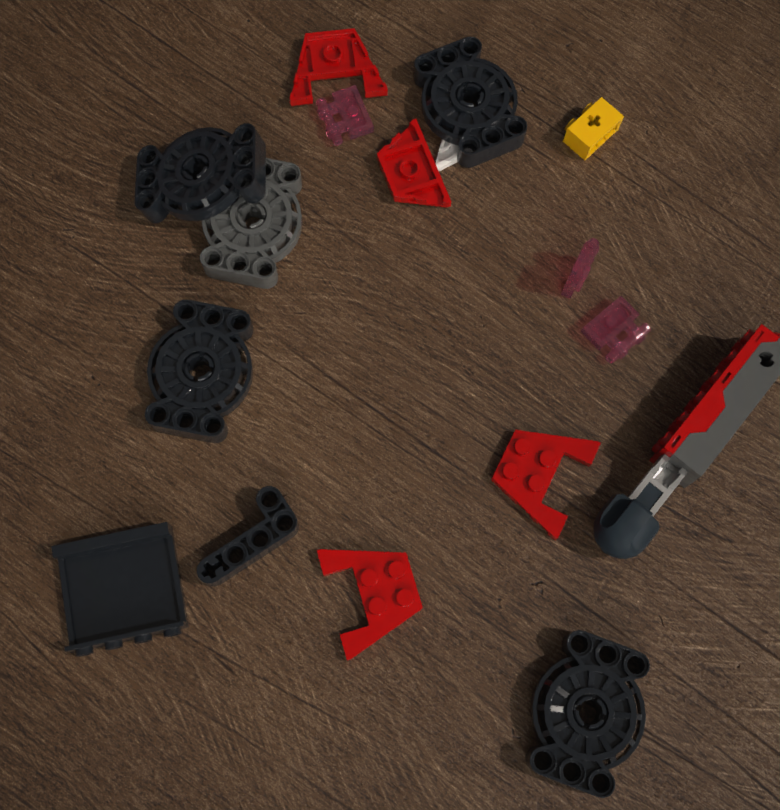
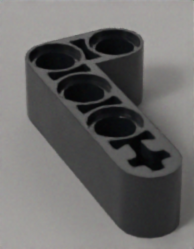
[197,486,299,587]

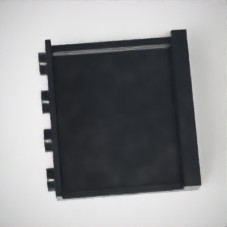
[51,522,189,657]

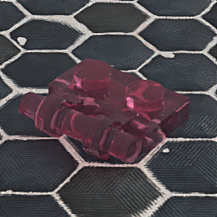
[316,85,374,146]
[561,238,599,299]
[581,296,651,364]

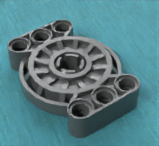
[200,158,302,289]

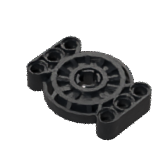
[413,36,528,168]
[134,123,266,223]
[145,300,253,443]
[525,630,650,798]

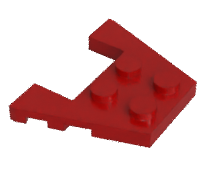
[290,28,388,106]
[491,430,601,540]
[317,549,423,661]

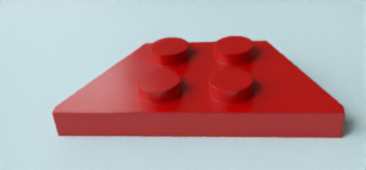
[377,119,451,208]

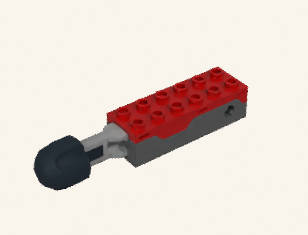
[593,324,780,559]

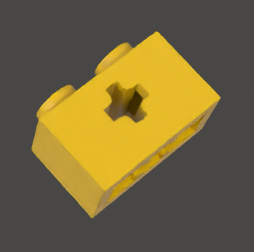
[563,97,624,161]

